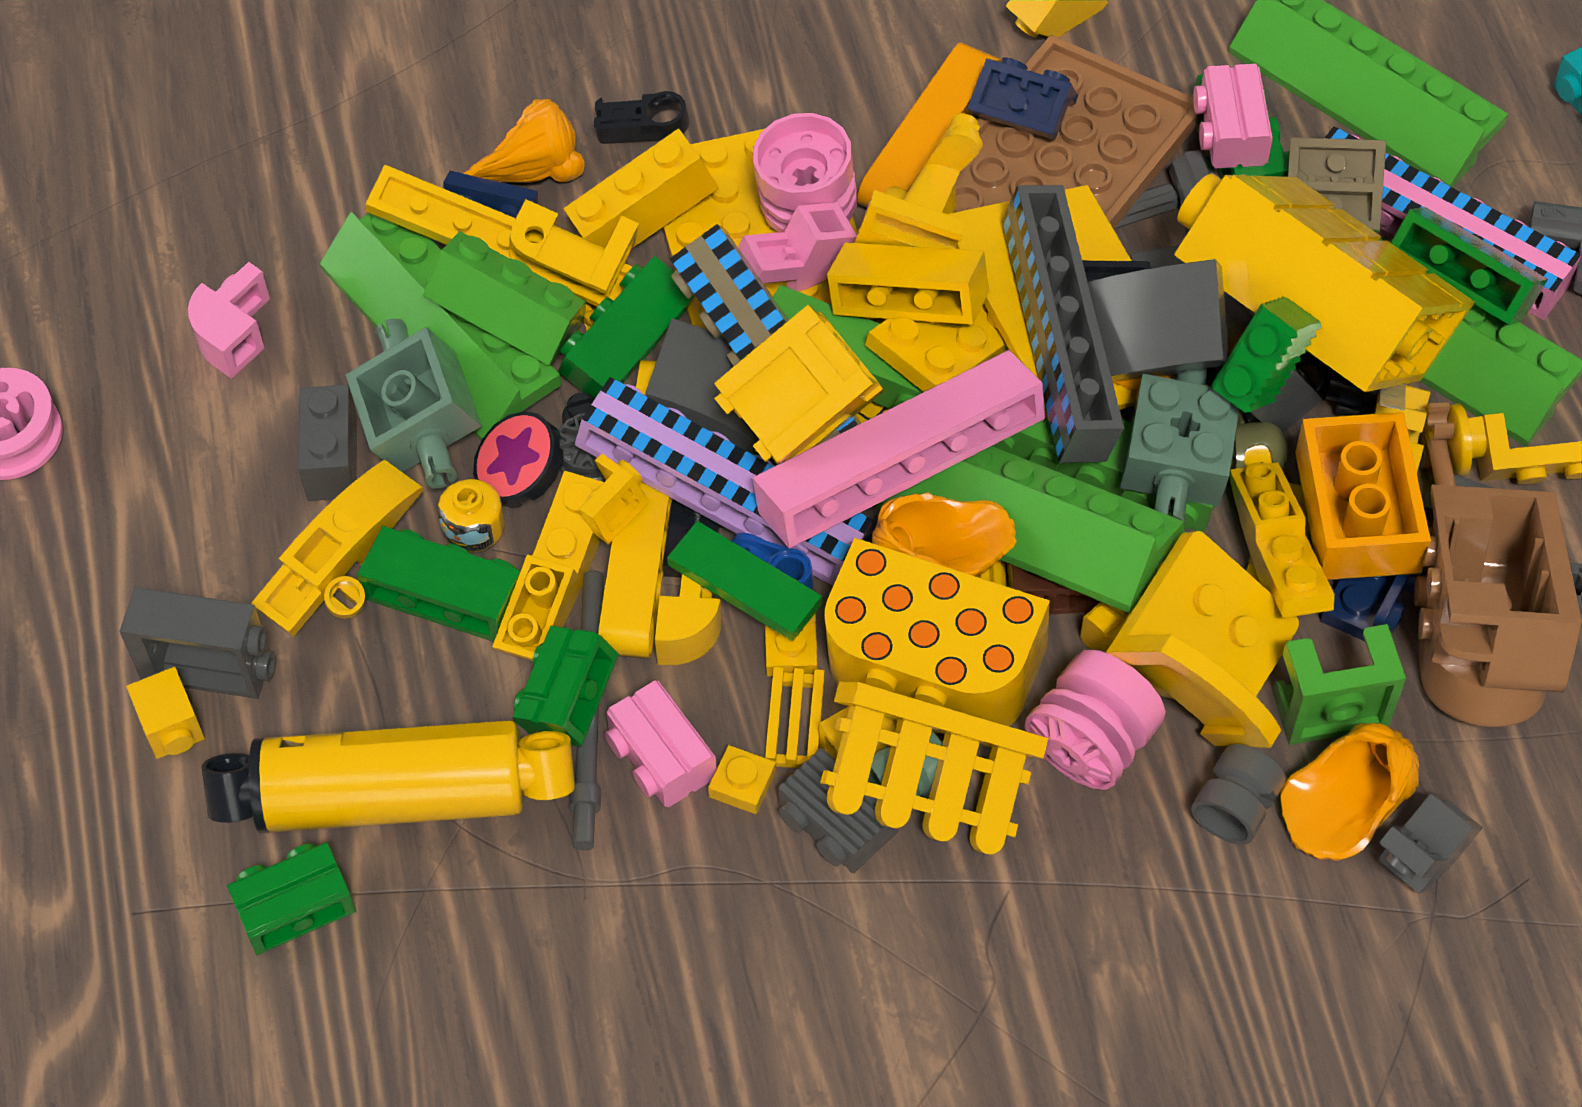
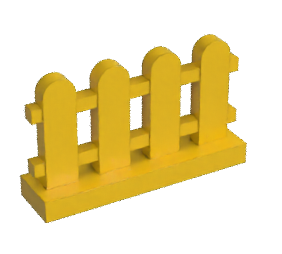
[820,681,1049,854]

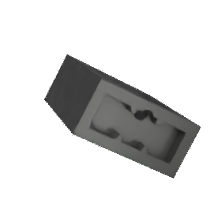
[119,587,276,699]

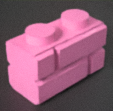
[1193,64,1273,168]
[604,680,717,808]

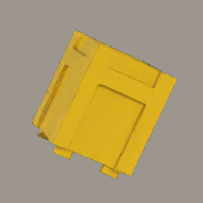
[714,305,885,464]

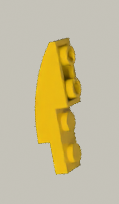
[251,459,424,638]
[1230,462,1334,618]
[492,471,604,661]

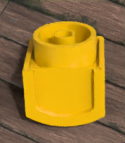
[1106,531,1299,748]

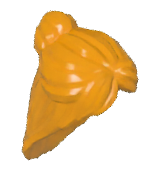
[463,99,585,183]
[872,492,1017,576]
[1280,722,1419,861]

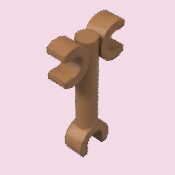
[1417,402,1456,486]

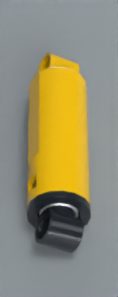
[201,721,575,833]

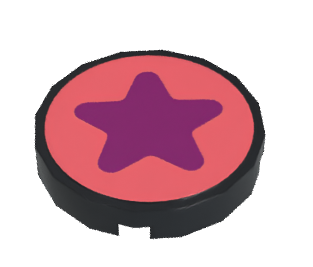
[473,411,564,508]

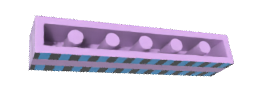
[574,377,873,586]

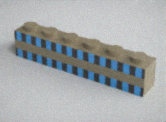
[669,224,861,443]

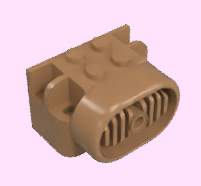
[1414,485,1582,727]

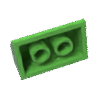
[422,231,586,366]

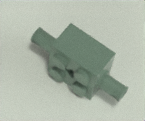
[345,318,482,489]
[1120,368,1239,524]

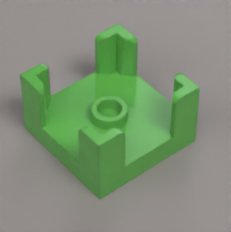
[1272,624,1406,745]

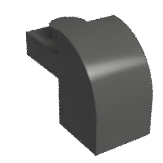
[1378,793,1483,894]

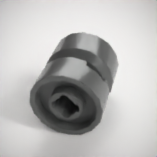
[1191,744,1286,845]

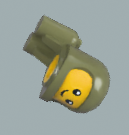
[1230,410,1288,469]

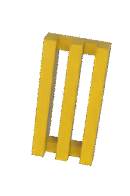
[765,667,825,768]

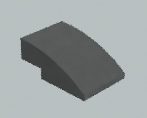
[1088,259,1229,381]
[645,318,781,466]

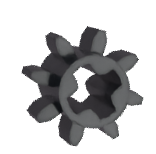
[1326,370,1379,416]

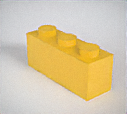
[563,128,719,248]
[827,242,989,325]

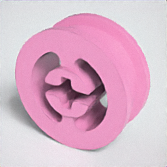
[0,368,63,480]

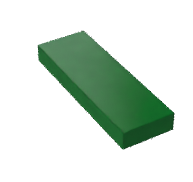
[667,521,822,641]

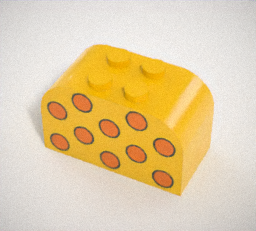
[825,538,1050,733]

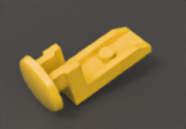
[1447,403,1582,484]

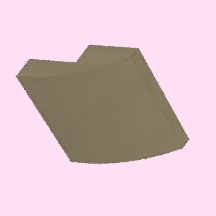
[1288,137,1386,232]

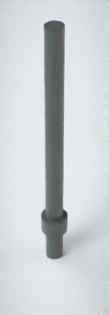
[569,571,604,850]

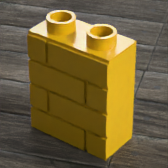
[1174,173,1475,392]

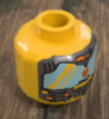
[437,479,505,553]

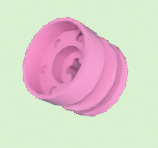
[753,113,857,232]
[1025,650,1166,790]

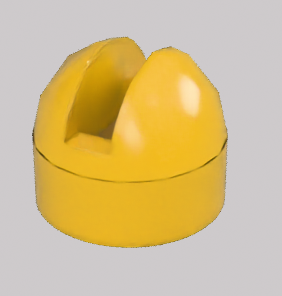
[324,576,365,619]

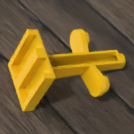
[854,113,983,249]

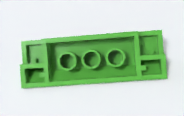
[1229,0,1508,187]
[320,211,562,441]
[1379,239,1582,447]
[877,446,1184,614]

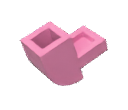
[738,202,856,291]
[188,262,270,379]

